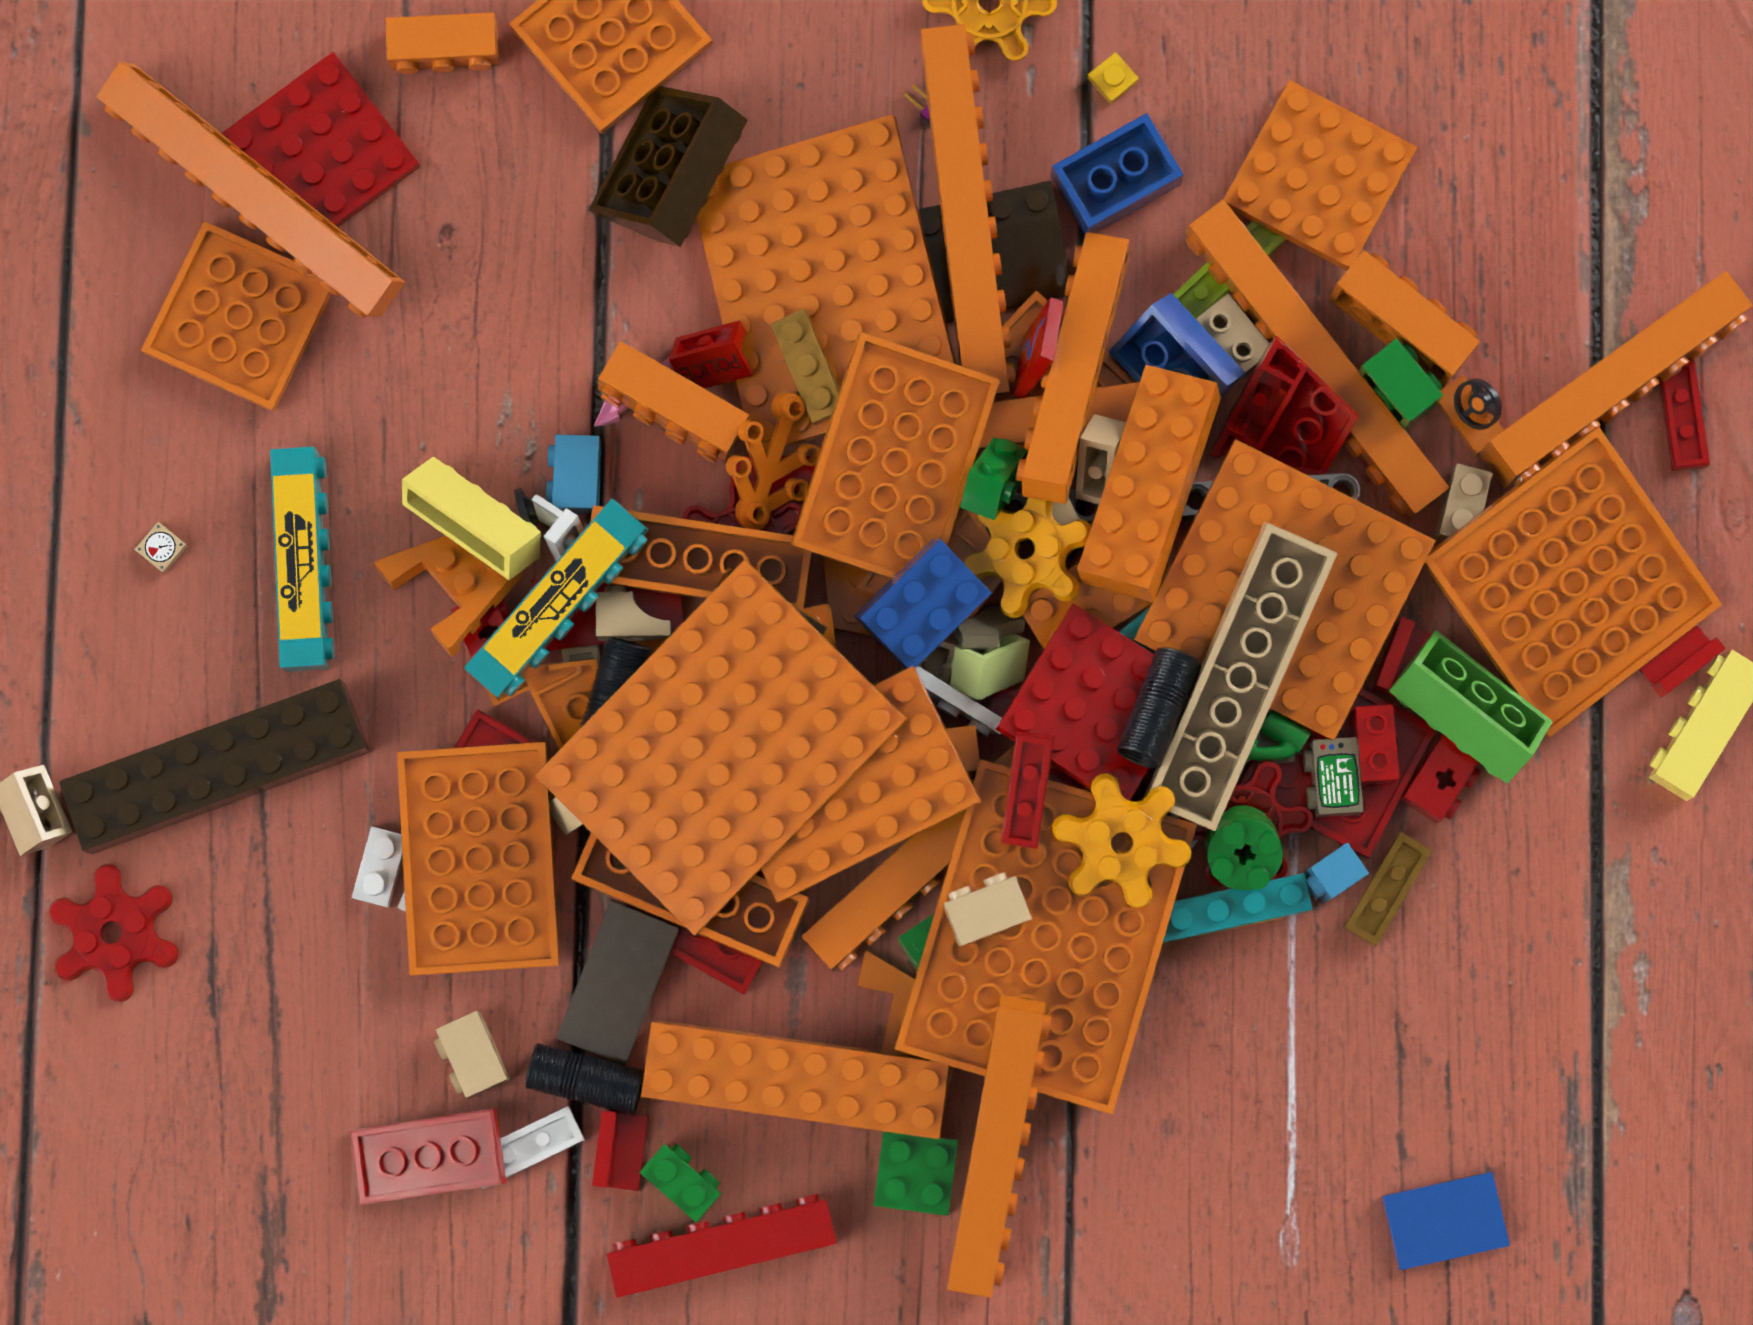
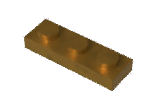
[770,309,840,425]
[1343,832,1432,947]

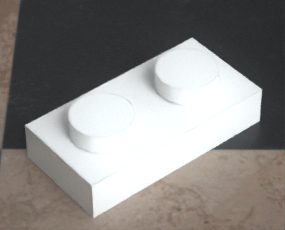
[351,826,403,908]

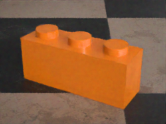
[385,12,499,74]

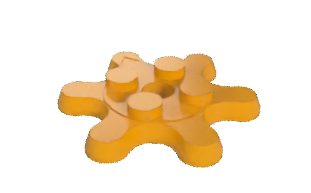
[922,0,1057,61]
[964,497,1092,618]
[1052,773,1191,909]

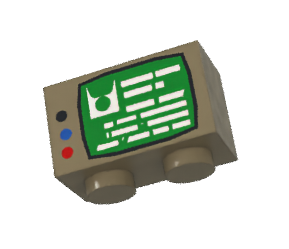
[1303,737,1363,818]

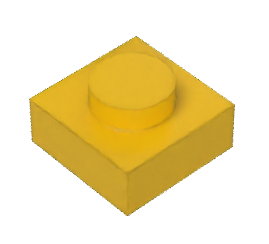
[1088,52,1139,105]

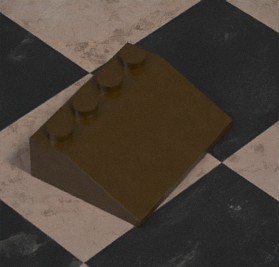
[588,86,748,247]
[919,181,1070,322]

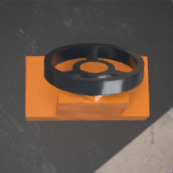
[1437,375,1504,456]

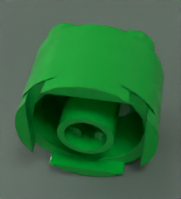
[1203,805,1283,890]

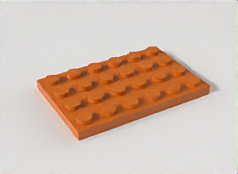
[790,332,1000,579]
[761,666,981,903]
[397,742,560,976]

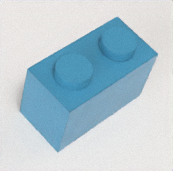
[546,434,602,514]
[1303,842,1369,904]

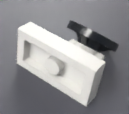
[514,488,584,562]

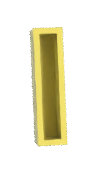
[402,457,541,580]
[1648,650,1753,801]

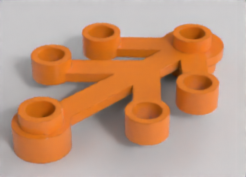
[726,392,821,530]

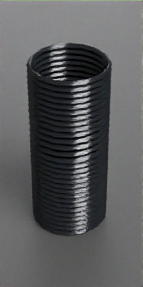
[580,636,652,728]
[1116,647,1201,769]
[525,1043,645,1116]

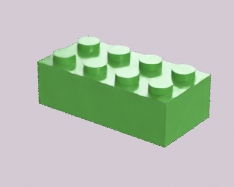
[1389,630,1553,784]

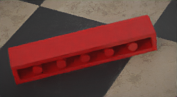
[606,1194,837,1298]

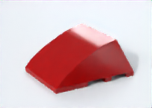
[1209,336,1359,475]

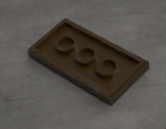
[556,899,681,1065]

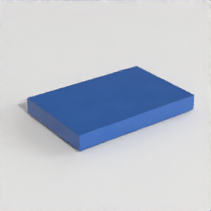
[1381,1172,1510,1270]

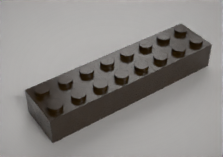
[59,679,370,854]

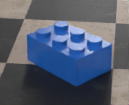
[1050,113,1184,235]
[1108,293,1246,398]
[854,538,992,670]

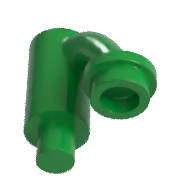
[1245,710,1311,763]

